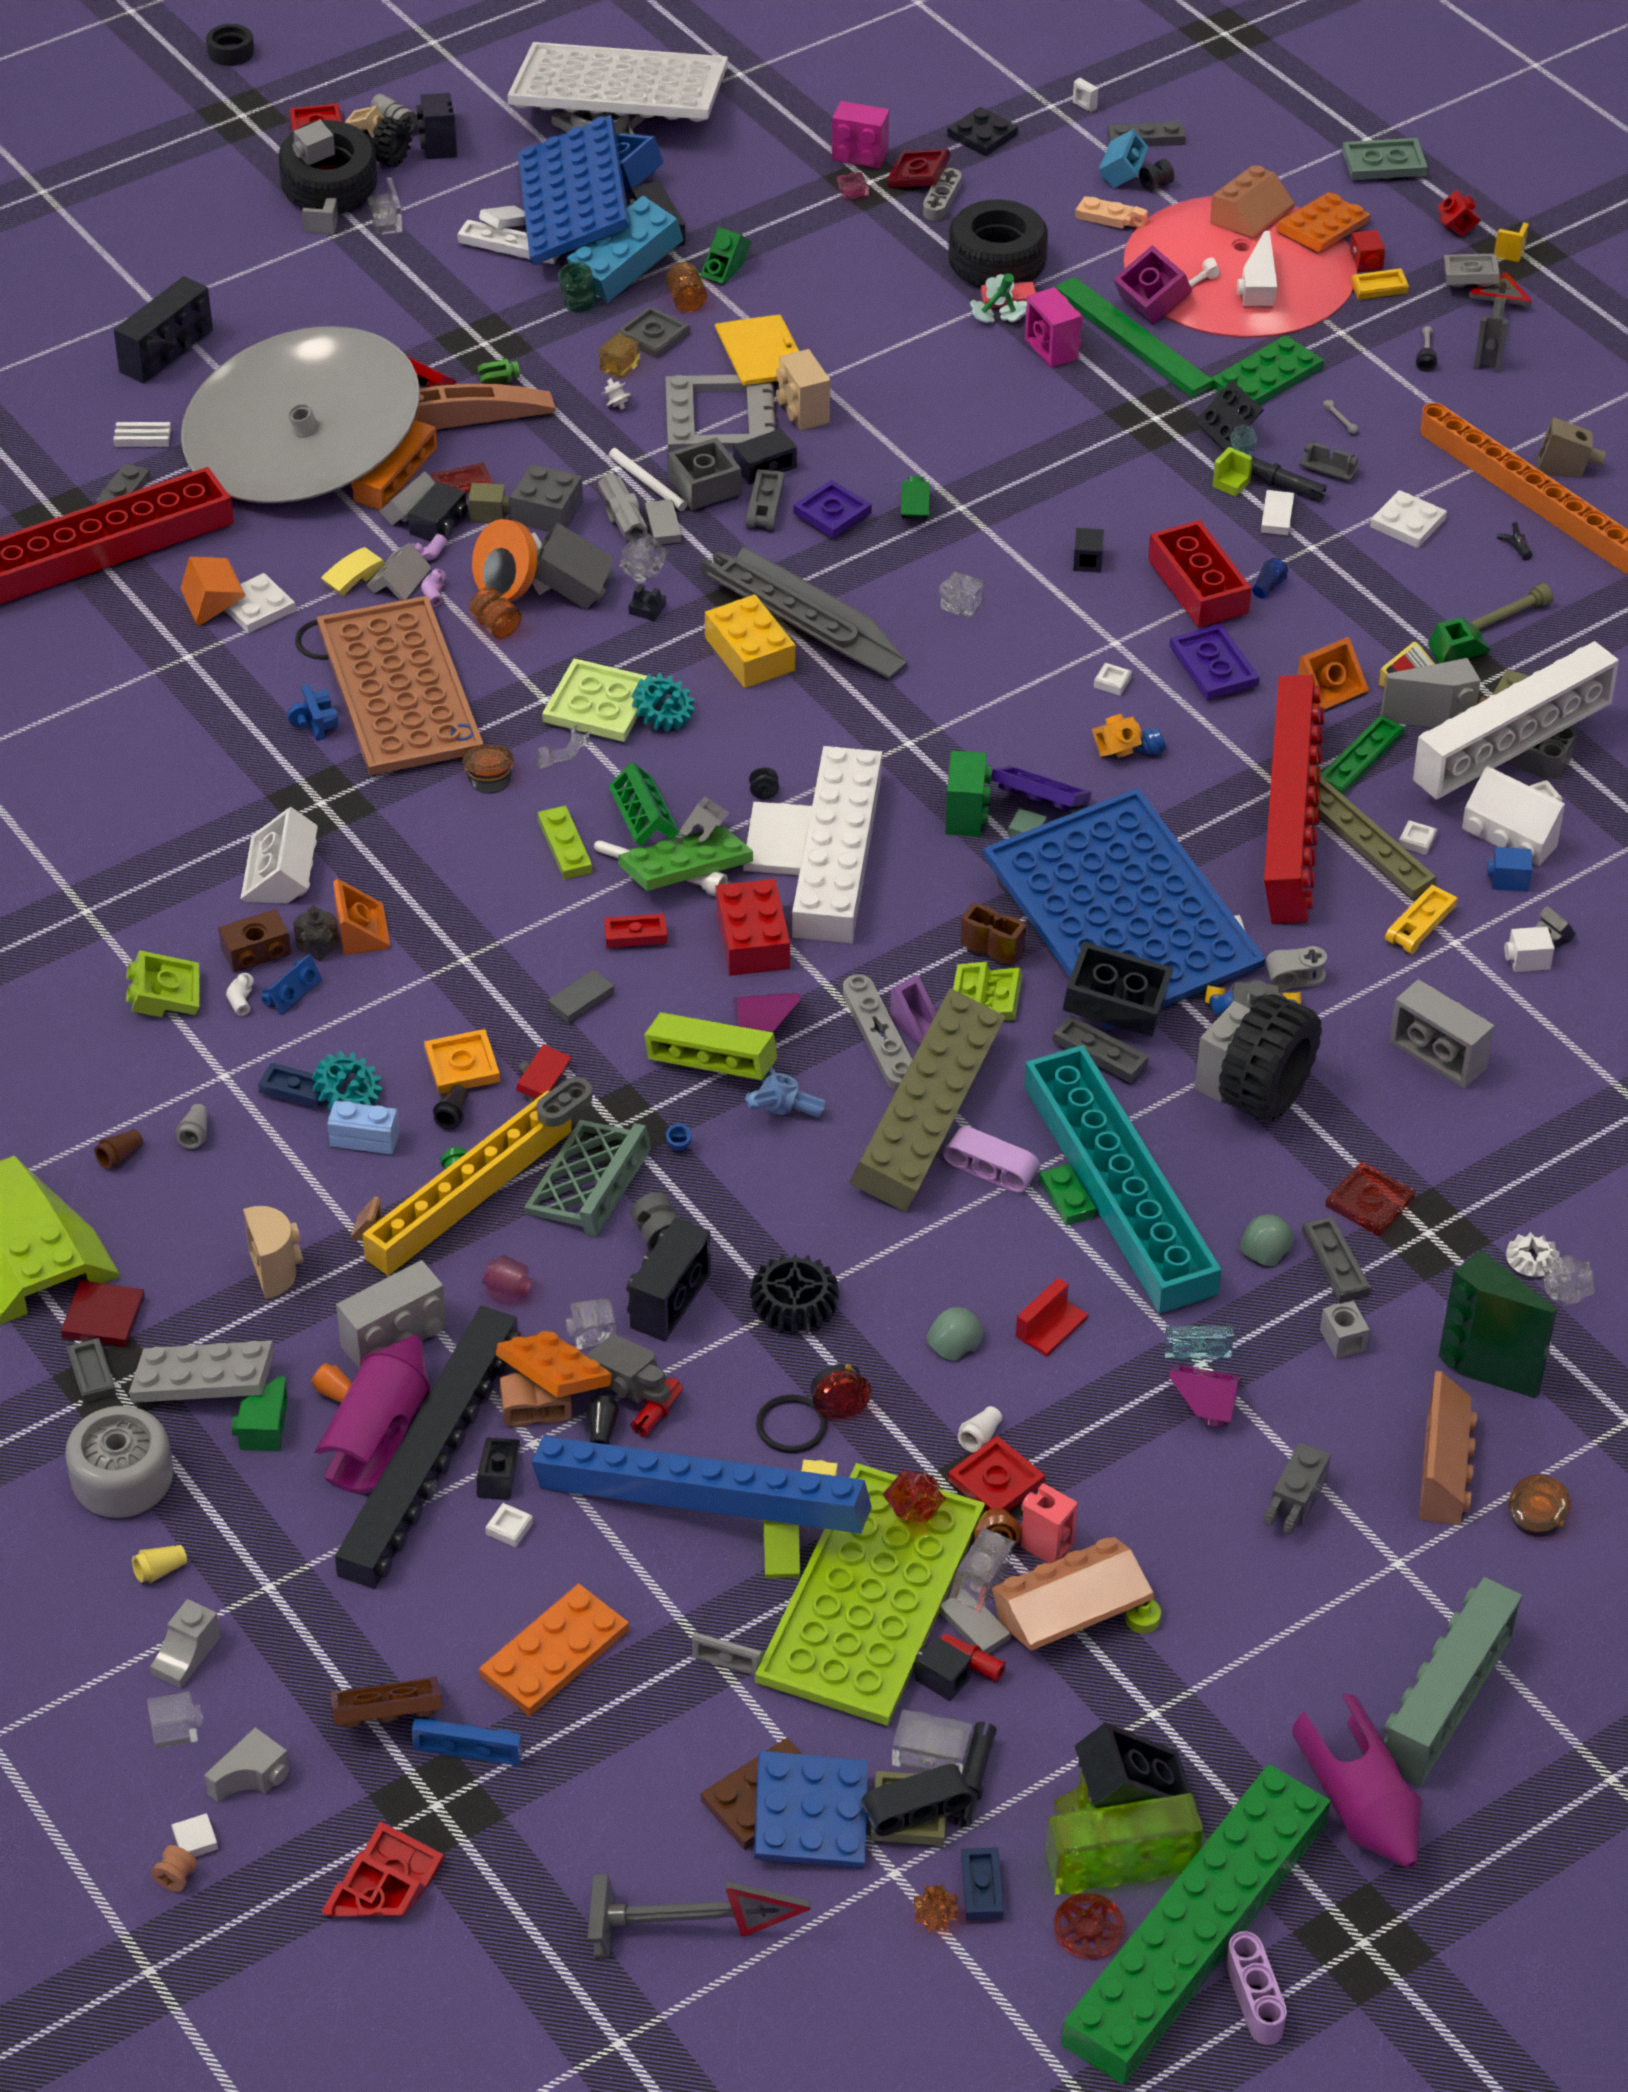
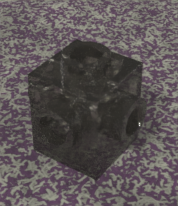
[293,905,340,961]

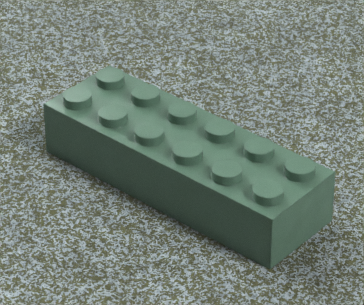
[1384,1577,1522,1788]

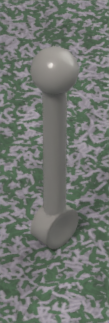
[1323,400,1358,434]

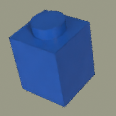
[1486,847,1532,892]

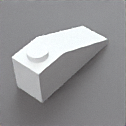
[1237,231,1277,306]

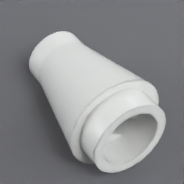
[958,1406,1002,1452]

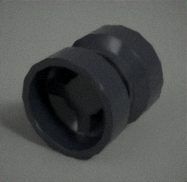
[1139,159,1174,191]

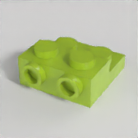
[126,950,199,1017]

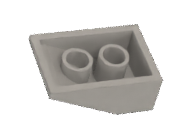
[1380,658,1481,727]

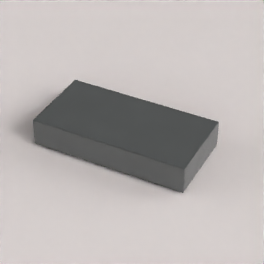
[547,969,615,1024]
[66,1338,116,1403]

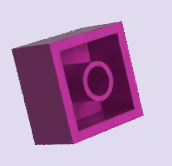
[1113,245,1192,325]

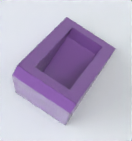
[890,975,936,1045]

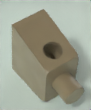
[1537,417,1605,478]

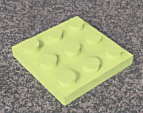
[542,658,655,742]

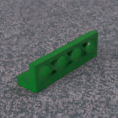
[608,761,680,846]

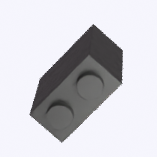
[534,522,614,610]

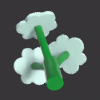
[970,273,1027,323]

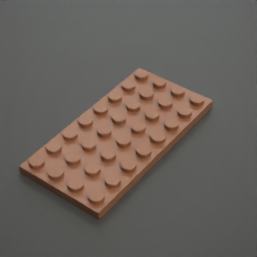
[317,595,484,775]

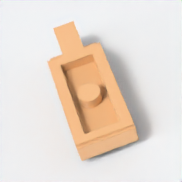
[1075,196,1148,229]

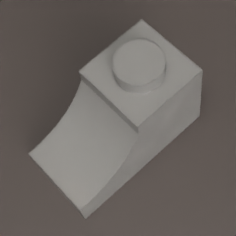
[150,1599,221,1689]
[205,1727,290,1803]

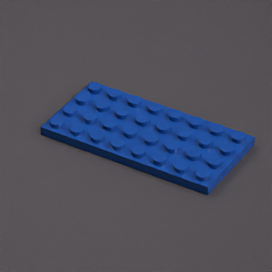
[518,115,630,265]

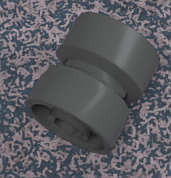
[631,1192,681,1251]

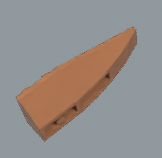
[415,384,556,430]

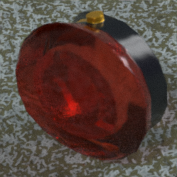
[810,1364,872,1419]

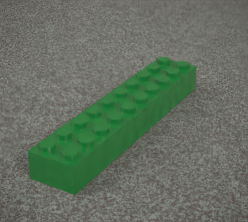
[1061,1764,1331,2085]

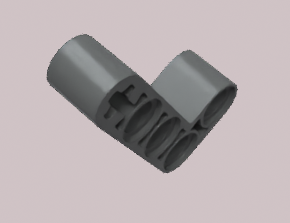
[1460,710,1578,779]

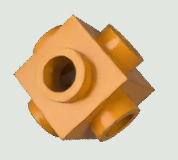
[1092,713,1142,758]

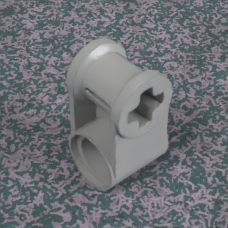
[1265,946,1327,991]

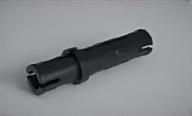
[1251,456,1327,502]
[949,1721,997,1827]

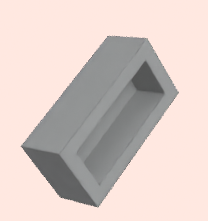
[379,471,435,526]

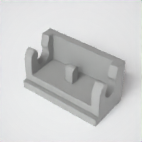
[679,797,729,842]

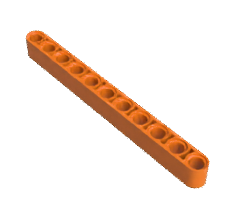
[1420,403,1628,575]

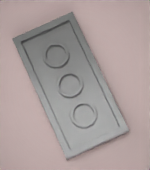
[129,1341,275,1403]

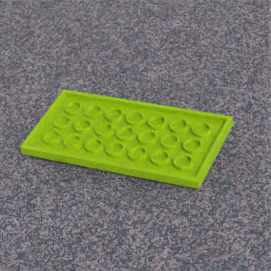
[755,1463,985,1726]

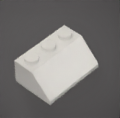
[1462,766,1565,867]
[241,807,318,904]

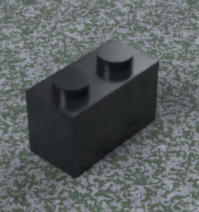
[733,428,797,485]
[408,482,468,542]

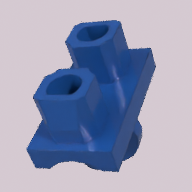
[287,684,338,741]

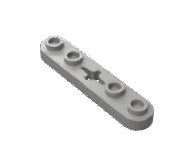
[843,974,912,1090]

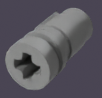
[371,93,418,131]

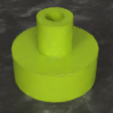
[1125,1600,1161,1634]

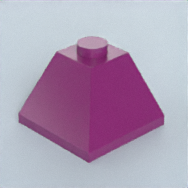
[734,993,800,1032]
[1169,1364,1241,1427]

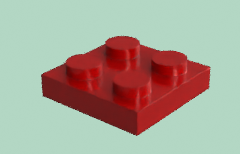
[948,1436,1045,1512]

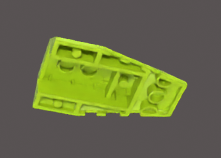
[0,1156,120,1325]

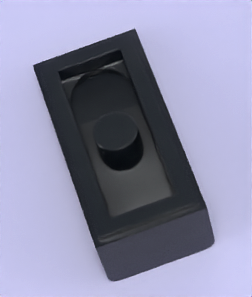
[477,1437,520,1500]

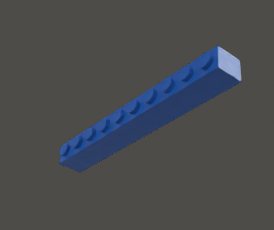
[531,1436,872,1534]

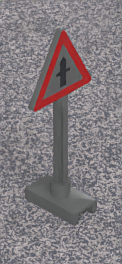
[1469,273,1532,372]
[587,1874,811,1959]

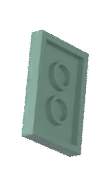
[1342,138,1428,181]

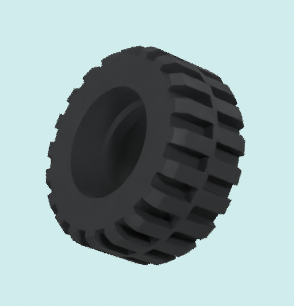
[1218,994,1322,1121]

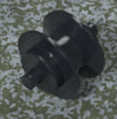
[749,767,779,799]

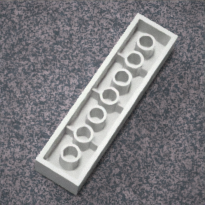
[1413,641,1619,800]
[792,746,882,944]

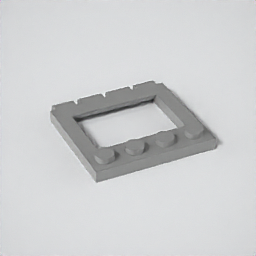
[665,375,776,452]

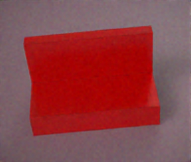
[1016,1277,1088,1357]

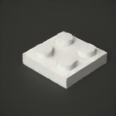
[1370,490,1447,548]
[224,573,296,634]

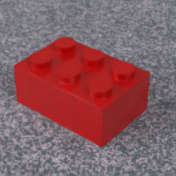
[715,879,790,976]

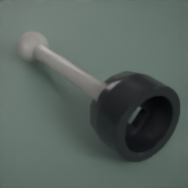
[1416,326,1437,372]

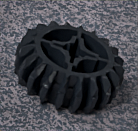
[750,1253,839,1335]

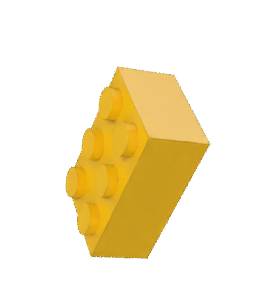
[705,594,795,688]

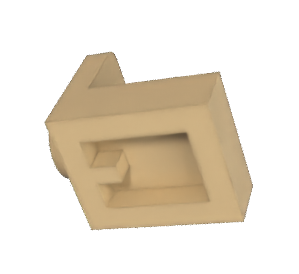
[345,106,384,138]

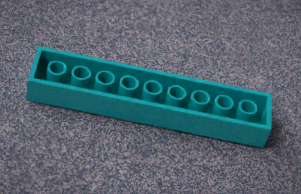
[1024,1045,1222,1314]

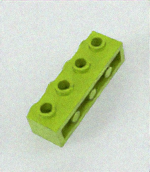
[644,1012,777,1080]

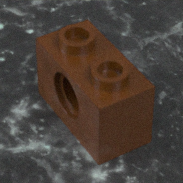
[218,909,291,973]

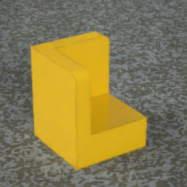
[1494,222,1529,262]

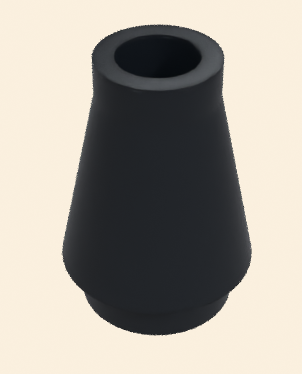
[433,1085,469,1129]
[586,1396,620,1445]

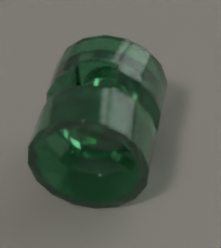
[558,262,597,313]

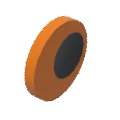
[472,519,537,602]

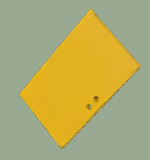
[714,314,799,386]

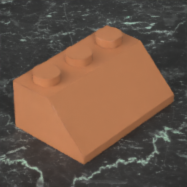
[1210,165,1295,238]

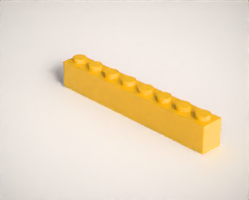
[363,1090,572,1276]

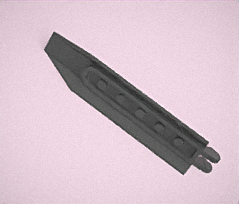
[701,546,907,678]

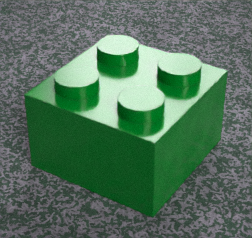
[945,750,992,837]

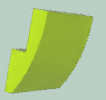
[953,962,1023,1021]

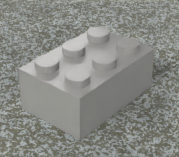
[1389,979,1495,1089]
[336,1260,447,1369]

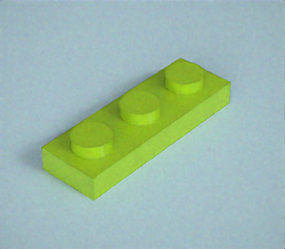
[537,805,593,880]

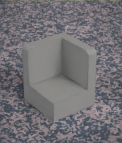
[302,198,338,234]

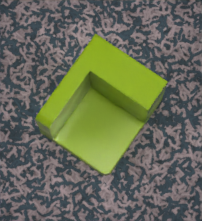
[1212,447,1253,497]

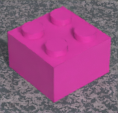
[832,101,889,169]
[1025,287,1083,368]

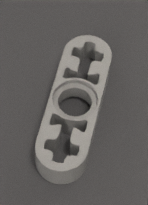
[923,168,962,221]

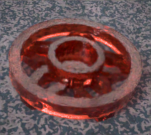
[1054,1893,1124,1960]

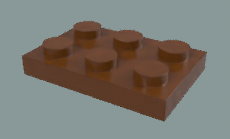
[330,1676,443,1728]
[701,1737,802,1850]

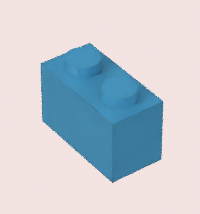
[1099,129,1149,188]

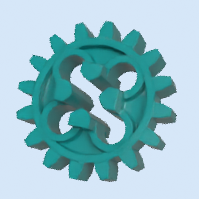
[631,673,695,732]
[312,1051,382,1110]

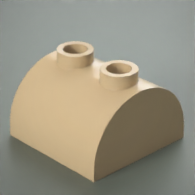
[243,1206,303,1299]

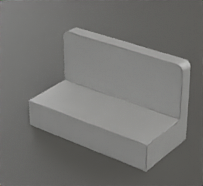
[366,543,431,601]

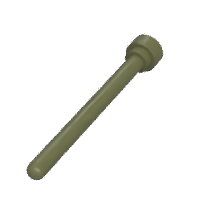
[1470,583,1553,630]

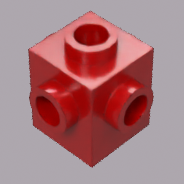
[1437,190,1481,237]

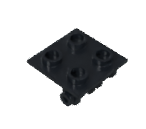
[1196,380,1264,450]

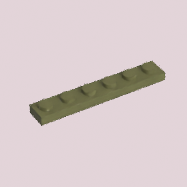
[1314,776,1436,899]

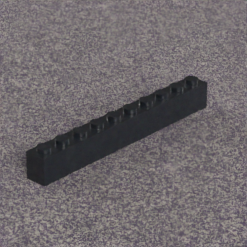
[335,1305,521,1589]

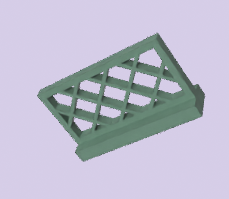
[524,1120,651,1237]

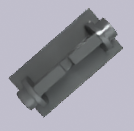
[1299,441,1361,481]

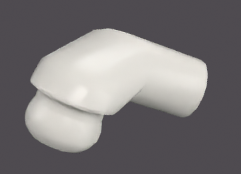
[226,973,254,1016]

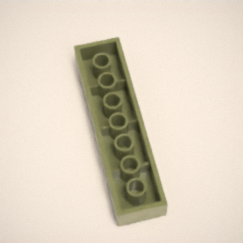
[849,988,1006,1213]

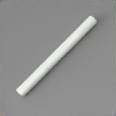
[609,448,687,511]

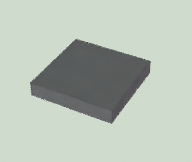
[616,306,691,359]

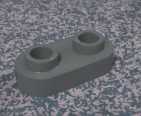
[537,1077,593,1127]

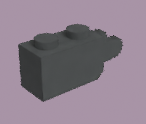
[586,1333,671,1403]
[1263,1442,1331,1534]

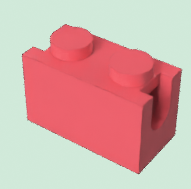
[1020,1483,1078,1563]

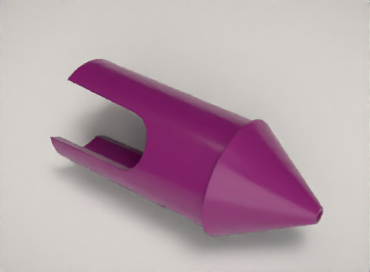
[314,1335,430,1494]
[1292,1693,1422,1868]

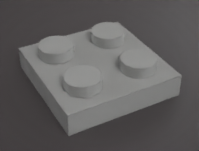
[1444,254,1500,287]

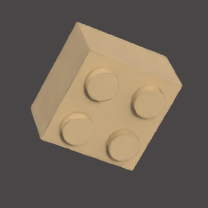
[776,349,830,431]

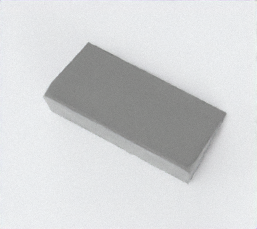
[692,1632,765,1675]

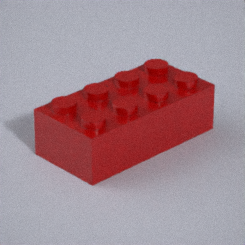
[1148,520,1252,628]

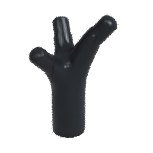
[1497,522,1533,560]

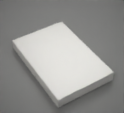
[743,802,812,875]

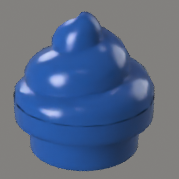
[1136,727,1167,756]

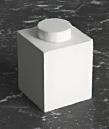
[1504,926,1554,972]

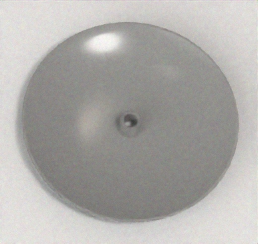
[181,326,420,503]

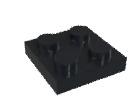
[947,107,1018,156]

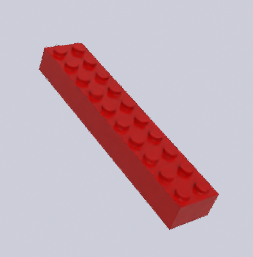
[0,467,234,604]
[1264,674,1325,924]

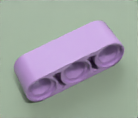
[943,1126,1040,1193]
[1226,1931,1287,2045]

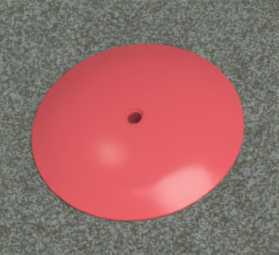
[1124,196,1357,338]

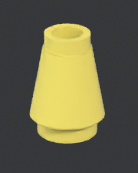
[132,1545,187,1583]

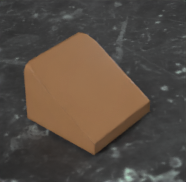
[351,1196,382,1241]

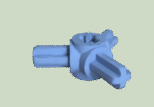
[745,1066,826,1117]

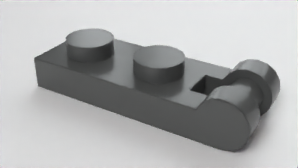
[746,469,784,531]

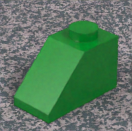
[232,1376,288,1451]

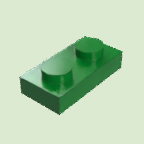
[1039,1163,1096,1226]

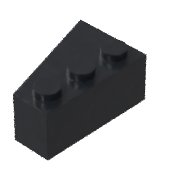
[416,93,457,159]

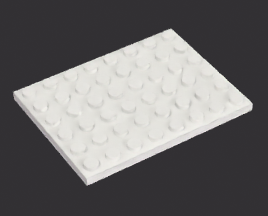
[508,42,728,122]

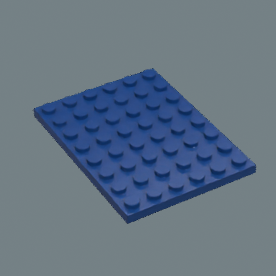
[983,788,1266,1031]

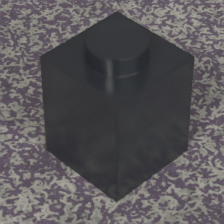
[1073,528,1104,573]
[915,1637,972,1701]

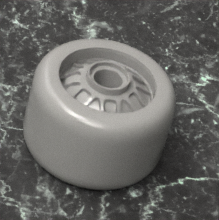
[65,1406,173,1518]

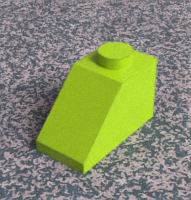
[763,1520,800,1578]

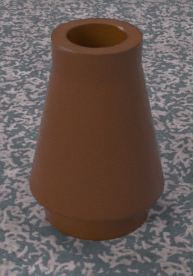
[94,1129,143,1169]

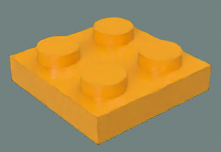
[424,1029,500,1094]

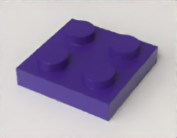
[793,479,872,538]

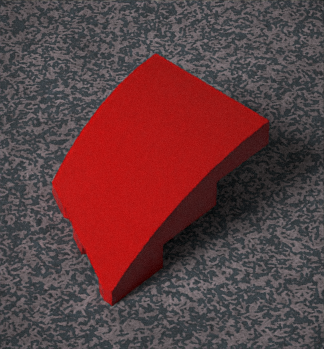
[321,1821,446,1917]

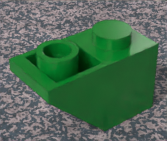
[700,227,752,285]
[901,476,930,518]
[1428,617,1491,663]

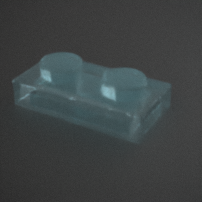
[1164,1326,1234,1359]

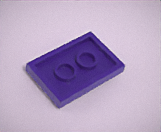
[1169,624,1260,700]
[991,766,1092,810]

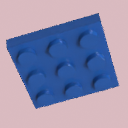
[753,1751,868,1869]

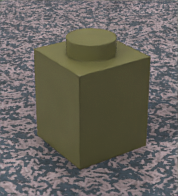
[468,483,510,523]

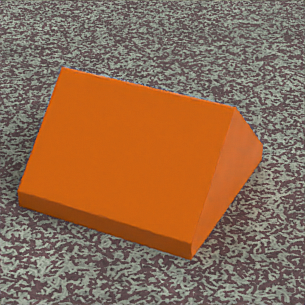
[180,557,246,626]
[1297,637,1369,710]
[333,878,391,955]

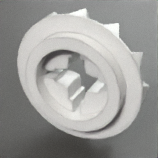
[1506,1232,1560,1277]

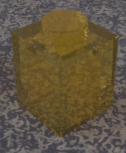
[599,332,640,379]

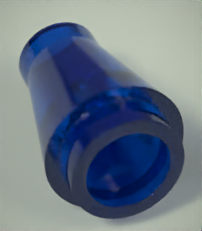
[1252,558,1288,599]

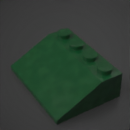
[1438,1250,1557,1398]

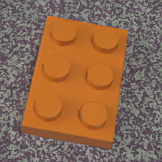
[496,1331,612,1398]

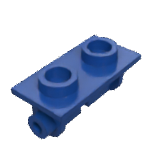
[261,954,322,1015]

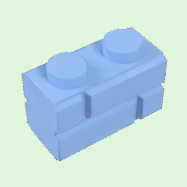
[327,1101,400,1155]

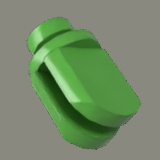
[477,359,520,384]

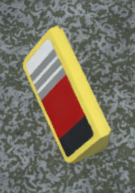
[1379,641,1435,687]

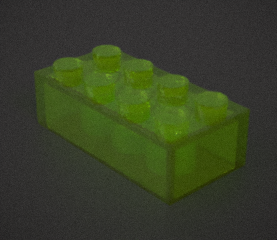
[1045,1793,1203,1895]

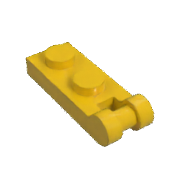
[1385,884,1458,954]

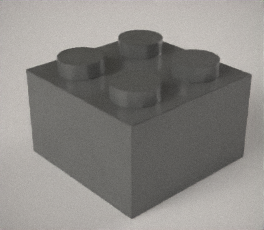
[667,437,741,510]
[510,464,583,532]

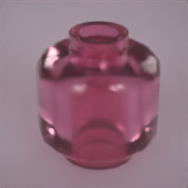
[481,1255,533,1303]

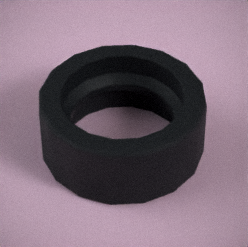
[206,24,254,66]

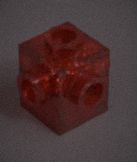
[882,1469,946,1524]

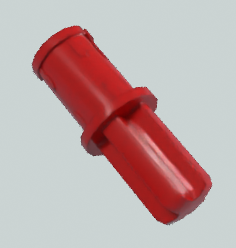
[630,1378,683,1437]
[941,1634,1006,1683]

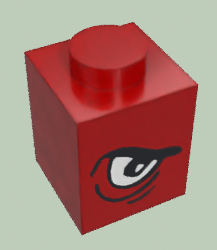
[1350,230,1386,272]

